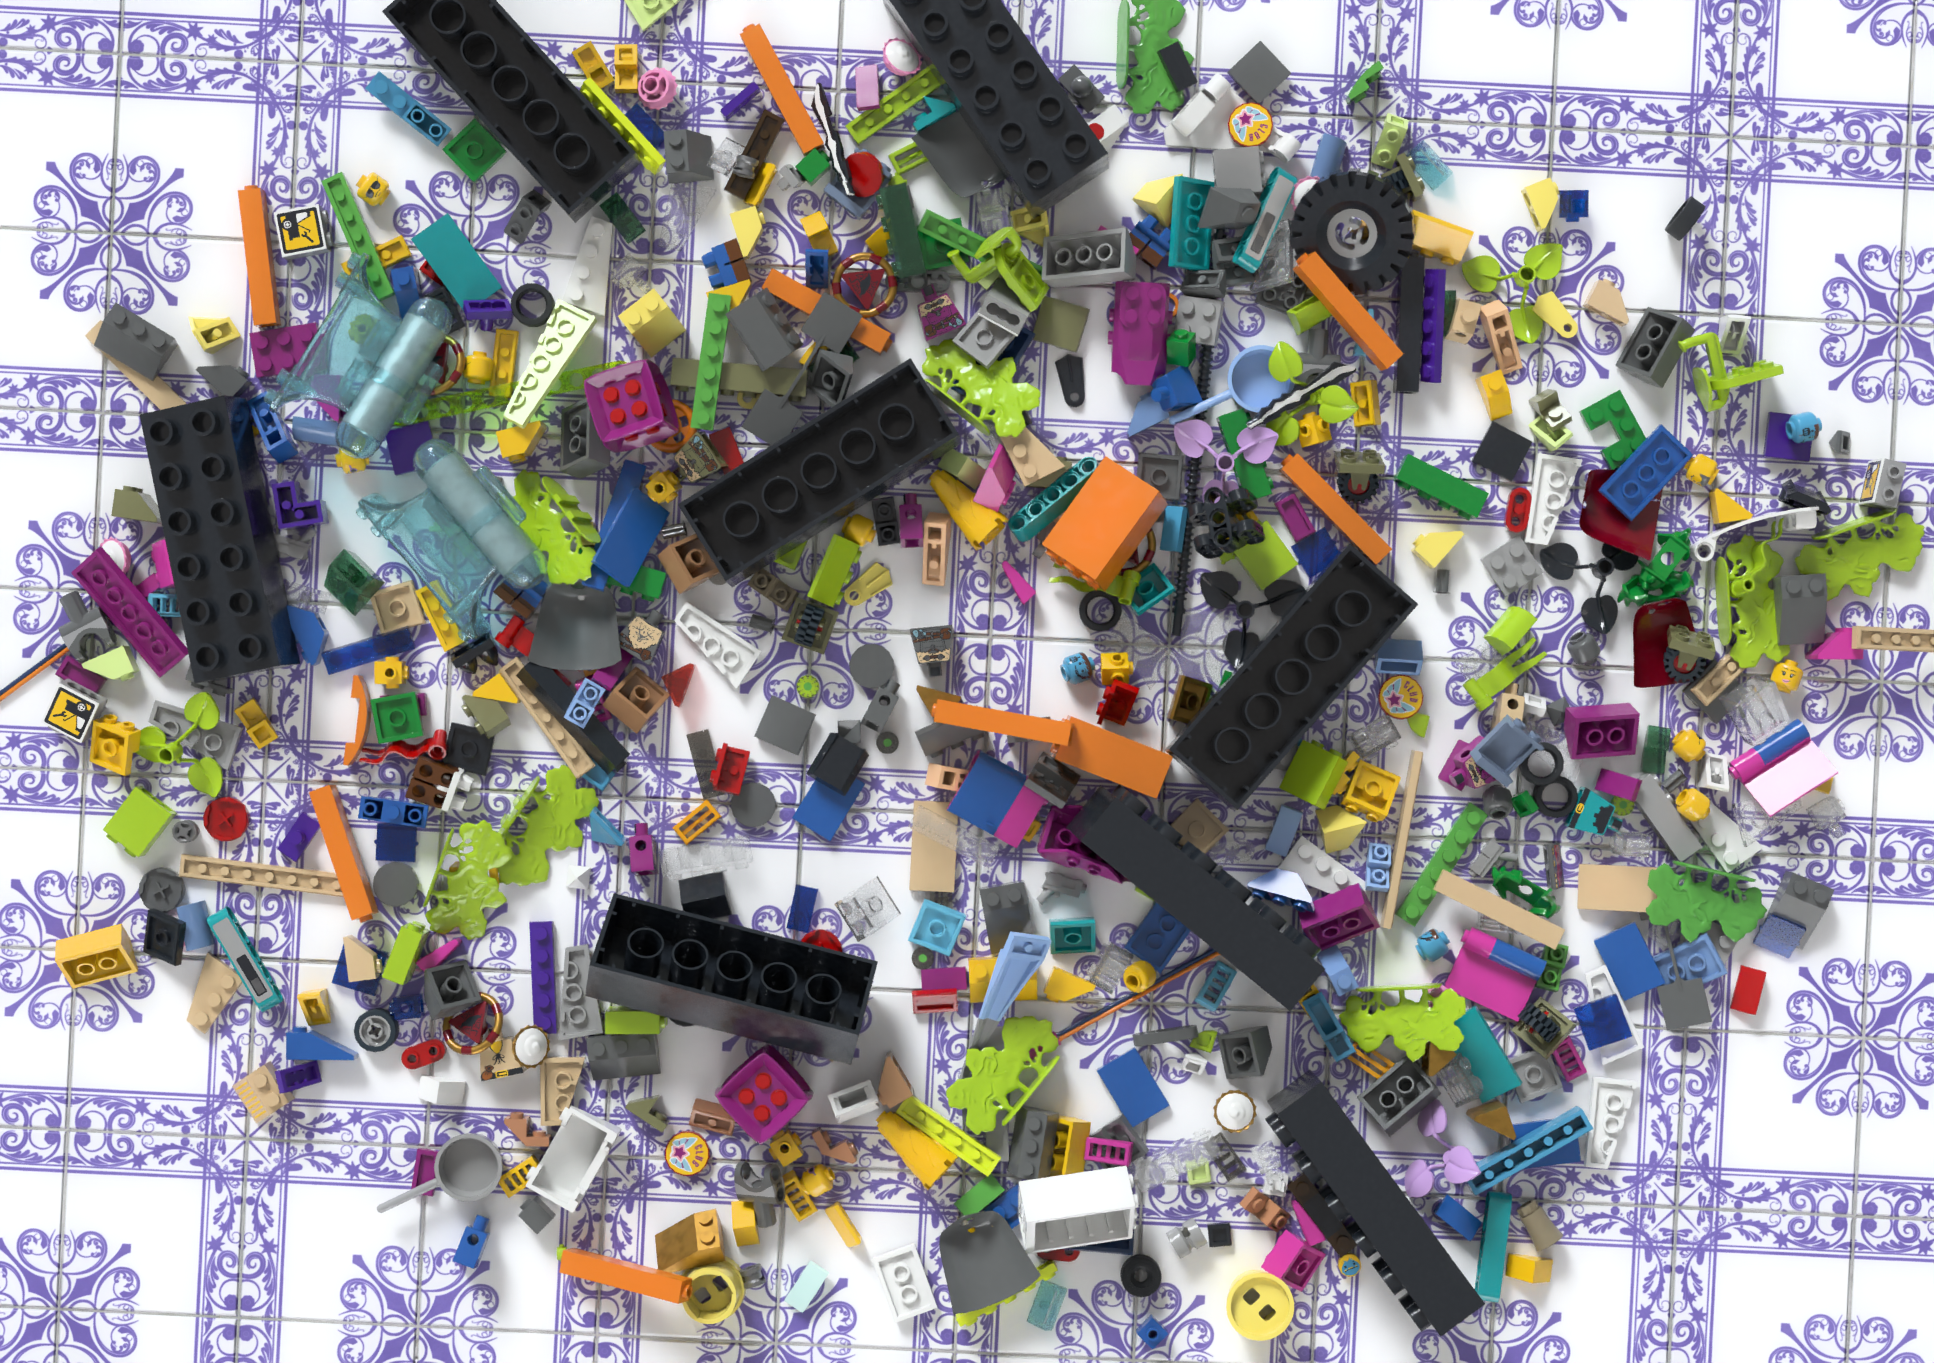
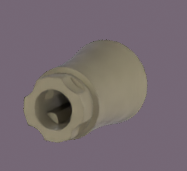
[1516,1199,1563,1252]

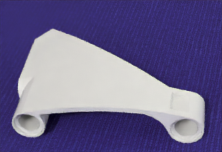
[1163,73,1302,164]
[1690,507,1819,562]

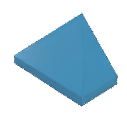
[590,806,627,846]

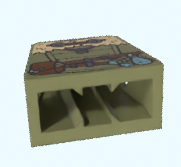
[672,431,728,483]

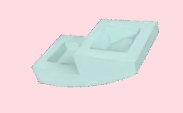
[784,1260,829,1313]

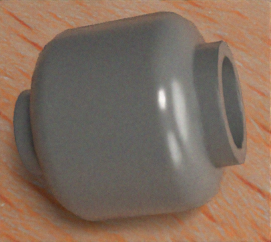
[1567,631,1601,666]
[1482,785,1513,820]

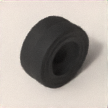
[1120,1254,1162,1297]

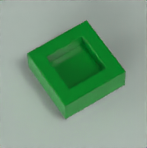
[1512,790,1539,818]

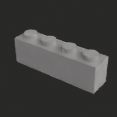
[1634,773,1702,862]

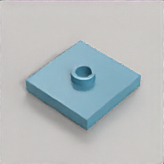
[908,898,966,957]

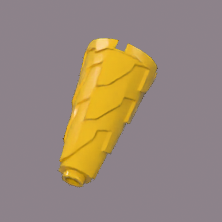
[929,469,1009,551]
[876,1110,958,1190]

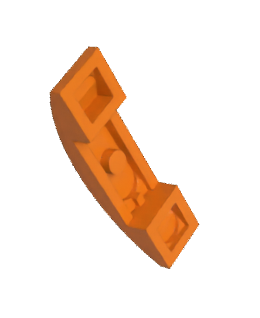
[343,675,371,765]

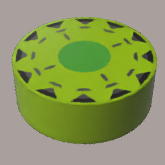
[797,675,819,698]
[1610,796,1634,816]

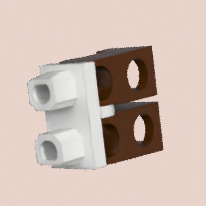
[405,753,474,812]

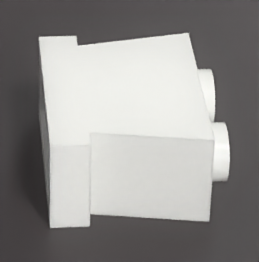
[828,1080,880,1124]

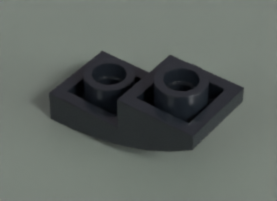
[871,496,901,546]

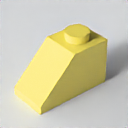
[1521,178,1559,232]
[730,206,766,260]
[1411,531,1464,568]

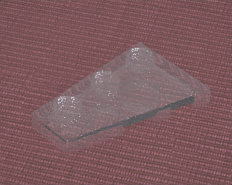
[658,182,717,252]

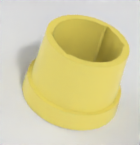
[681,1256,746,1324]
[1226,1270,1294,1341]

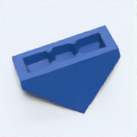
[805,249,828,289]

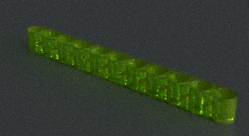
[389,361,627,426]

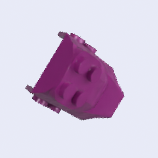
[1108,281,1173,386]
[1037,805,1131,884]

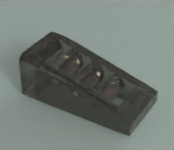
[1203,1132,1247,1183]

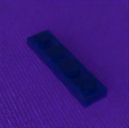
[321,626,416,675]

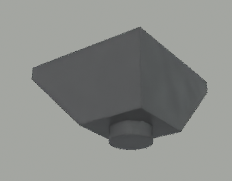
[1198,187,1261,230]
[424,960,482,1020]
[1217,1026,1272,1079]

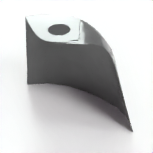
[912,111,1006,197]
[528,579,622,670]
[939,1211,1041,1314]

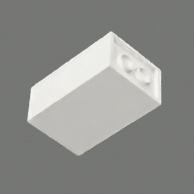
[1018,1166,1138,1254]

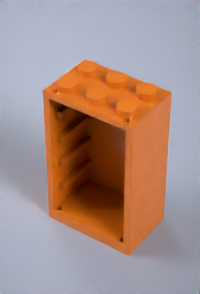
[1042,456,1168,592]
[1050,715,1173,799]

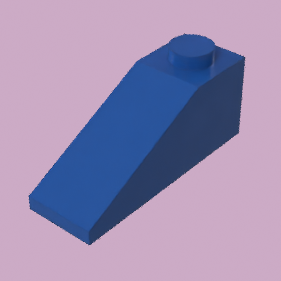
[391,266,426,327]
[247,391,299,464]
[286,1026,358,1060]

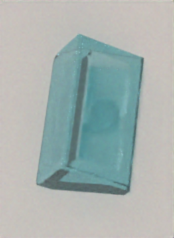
[1406,140,1453,191]
[1027,1279,1067,1331]

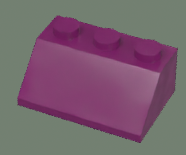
[1564,703,1640,760]
[1297,883,1380,951]

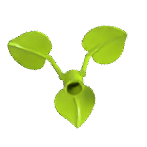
[1462,243,1563,344]
[1266,341,1359,446]
[135,692,223,798]

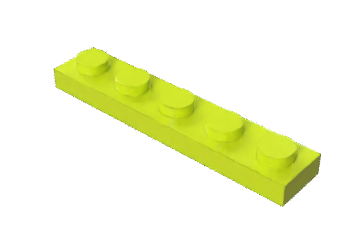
[579,77,666,175]
[896,1096,1001,1177]
[956,1260,1058,1327]

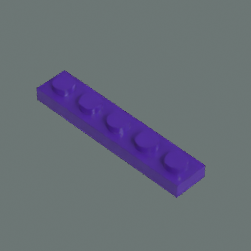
[1420,269,1446,383]
[529,921,558,1034]

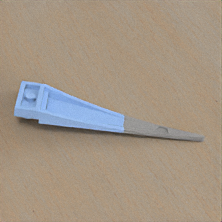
[959,931,1052,1079]

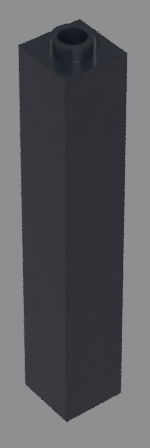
[1393,253,1425,394]
[516,662,630,775]

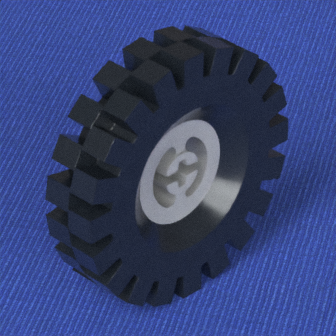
[1290,168,1416,295]

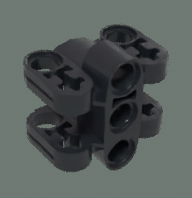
[1187,487,1265,559]

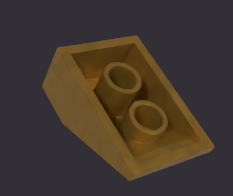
[655,1209,726,1273]

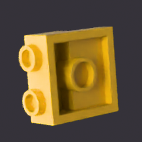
[89,714,141,776]
[1341,759,1401,822]

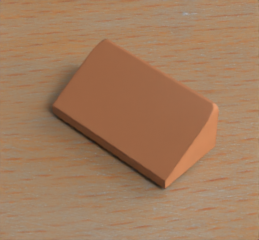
[689,1098,736,1136]

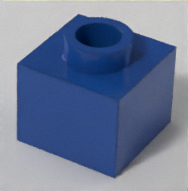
[1136,1314,1169,1349]

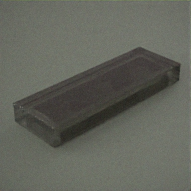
[686,729,726,800]

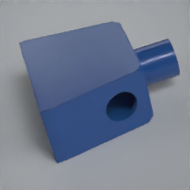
[1151,366,1203,412]
[452,1214,490,1269]

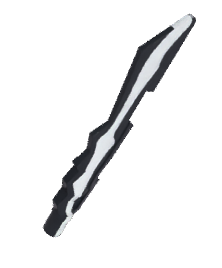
[811,83,855,197]
[1246,362,1356,430]

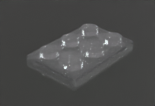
[1174,608,1231,682]

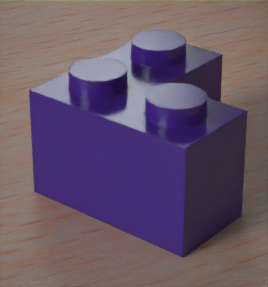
[271,481,329,530]

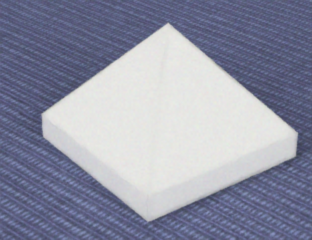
[566,865,591,890]
[1180,1052,1207,1075]

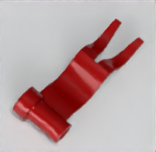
[494,614,581,686]
[359,729,447,765]

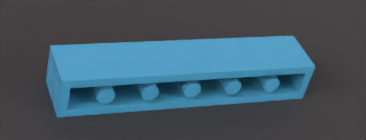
[1466,1106,1593,1196]

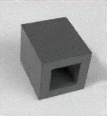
[518,1196,556,1234]

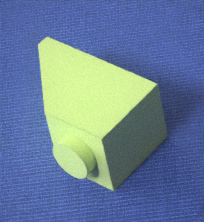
[82,646,140,682]

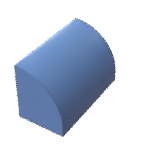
[1310,133,1347,178]
[292,416,343,447]
[1375,639,1423,676]
[176,900,215,951]

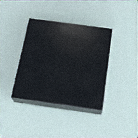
[1471,421,1532,482]
[442,722,496,776]
[143,908,186,966]

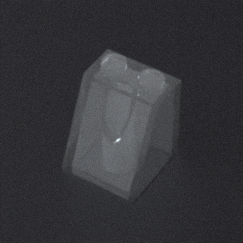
[1719,674,1791,746]

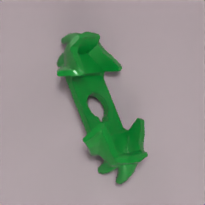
[1637,528,1692,591]
[1617,570,1694,607]
[1492,866,1561,919]

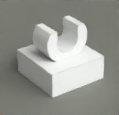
[1523,692,1546,721]
[1262,1170,1289,1197]

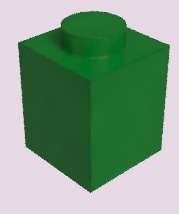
[795,148,831,186]
[1167,329,1196,367]

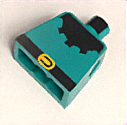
[1564,787,1623,836]

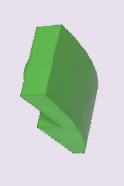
[1346,61,1384,104]
[1534,944,1569,992]
[954,1174,1005,1221]

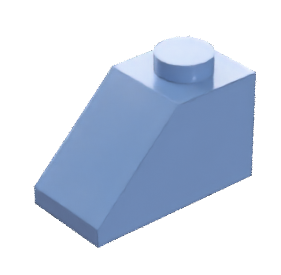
[1126,392,1170,438]
[1317,945,1359,997]

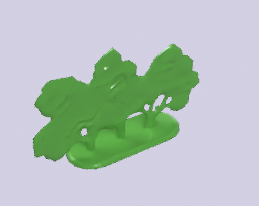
[1116,0,1195,114]
[1646,861,1767,943]

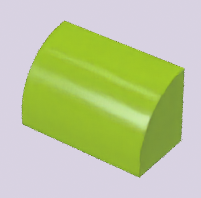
[1286,295,1332,335]
[1483,606,1538,656]

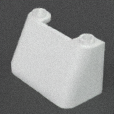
[525,1106,622,1213]

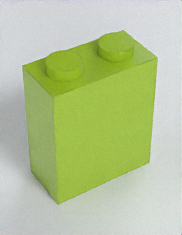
[1232,520,1298,591]
[1279,739,1348,810]
[103,786,177,857]
[382,921,430,985]
[605,1006,668,1034]

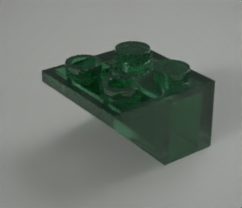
[324,549,385,616]

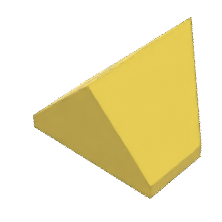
[1132,174,1183,228]
[1010,207,1049,247]
[188,317,241,354]
[1315,805,1367,854]

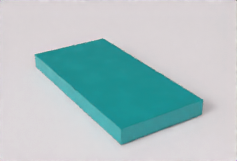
[1168,176,1215,271]
[411,213,502,309]
[1454,1005,1522,1104]

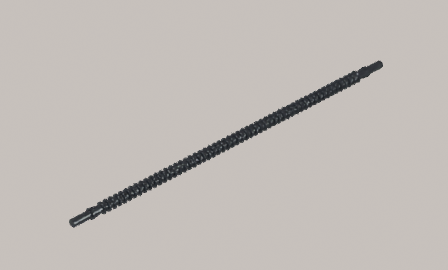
[1172,229,1227,636]

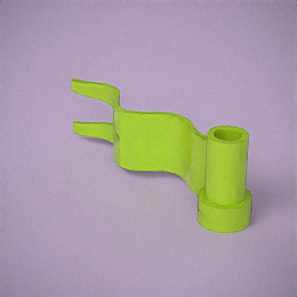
[1729,518,1784,598]
[1049,563,1141,605]
[1462,637,1547,712]

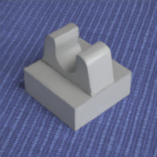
[777,164,806,191]

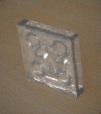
[1454,641,1506,681]

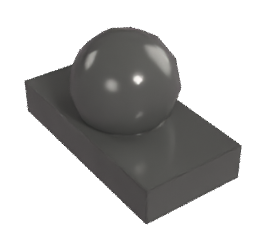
[1058,64,1105,113]

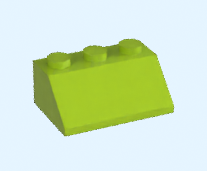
[807,534,862,608]

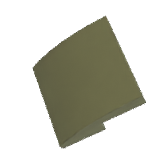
[1033,296,1090,353]

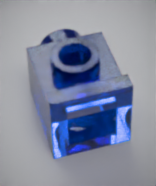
[1558,190,1589,222]
[389,993,425,1020]

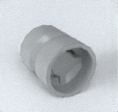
[1166,1217,1208,1259]

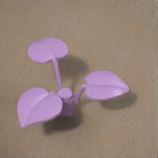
[1174,419,1278,503]
[1405,1098,1481,1198]

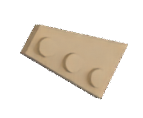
[994,426,1065,487]
[186,952,243,1034]
[540,1057,586,1126]

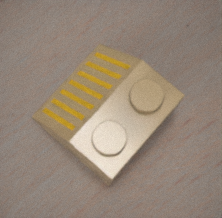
[232,1061,295,1124]

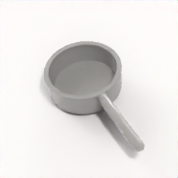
[377,1133,503,1213]

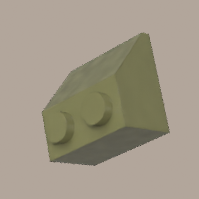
[111,486,162,524]

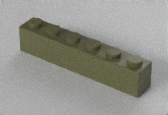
[670,358,809,402]

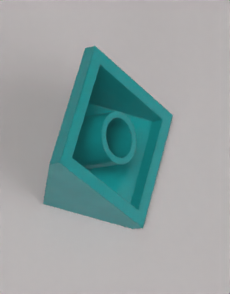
[1129,563,1176,616]
[1049,917,1096,954]

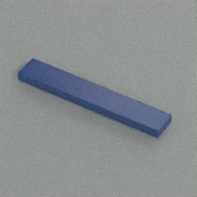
[582,459,647,592]

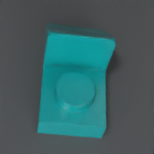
[913,96,956,134]

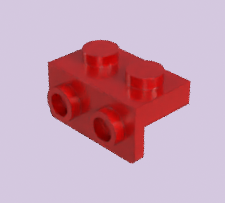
[1096,679,1140,726]
[709,743,750,796]

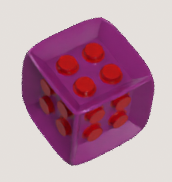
[584,359,679,453]
[714,1043,814,1145]

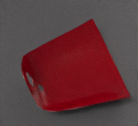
[1579,469,1663,561]
[1633,598,1705,688]

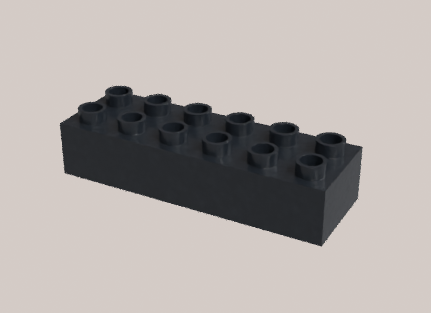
[382,0,641,223]
[883,0,1109,219]
[678,358,961,587]
[140,395,300,684]
[1165,544,1418,810]
[1066,784,1325,1012]
[585,893,878,1065]
[1265,1070,1485,1336]

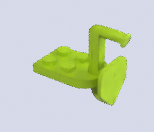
[947,227,1050,312]
[1678,332,1784,412]

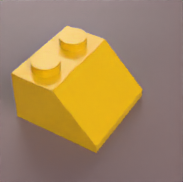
[496,420,547,464]

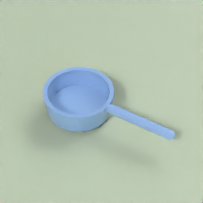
[1169,345,1295,425]

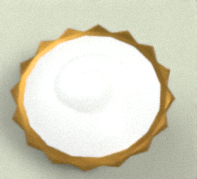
[512,1025,550,1069]
[1213,1090,1257,1133]

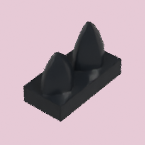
[450,631,498,674]

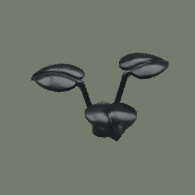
[1539,543,1639,634]
[1200,571,1305,669]

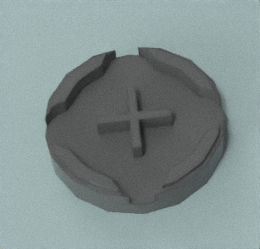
[849,644,894,688]
[731,782,776,827]
[373,862,419,907]
[138,867,185,912]

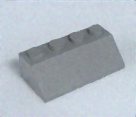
[1042,228,1136,288]

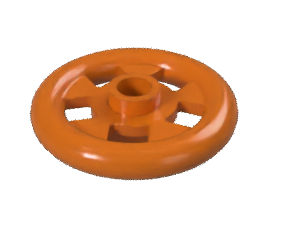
[651,399,697,453]

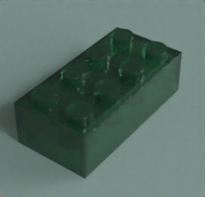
[876,182,926,281]

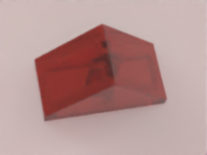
[661,663,696,707]

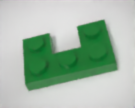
[1579,390,1646,470]

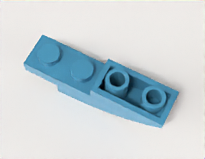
[365,71,452,147]

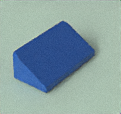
[1433,1194,1482,1242]

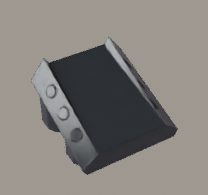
[1778,479,1831,516]
[807,733,869,796]

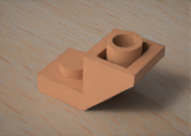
[504,1112,552,1147]
[811,1127,859,1164]
[1239,1187,1291,1233]

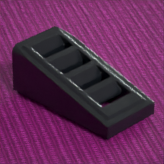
[424,284,466,335]

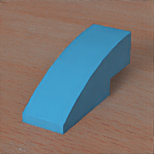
[1302,992,1357,1063]

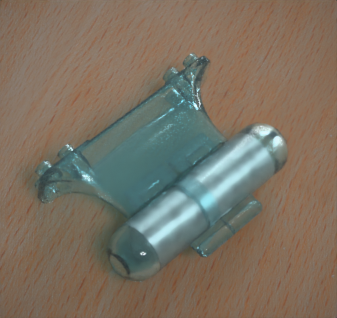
[263,252,453,459]
[356,438,548,642]

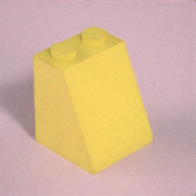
[618,288,686,358]

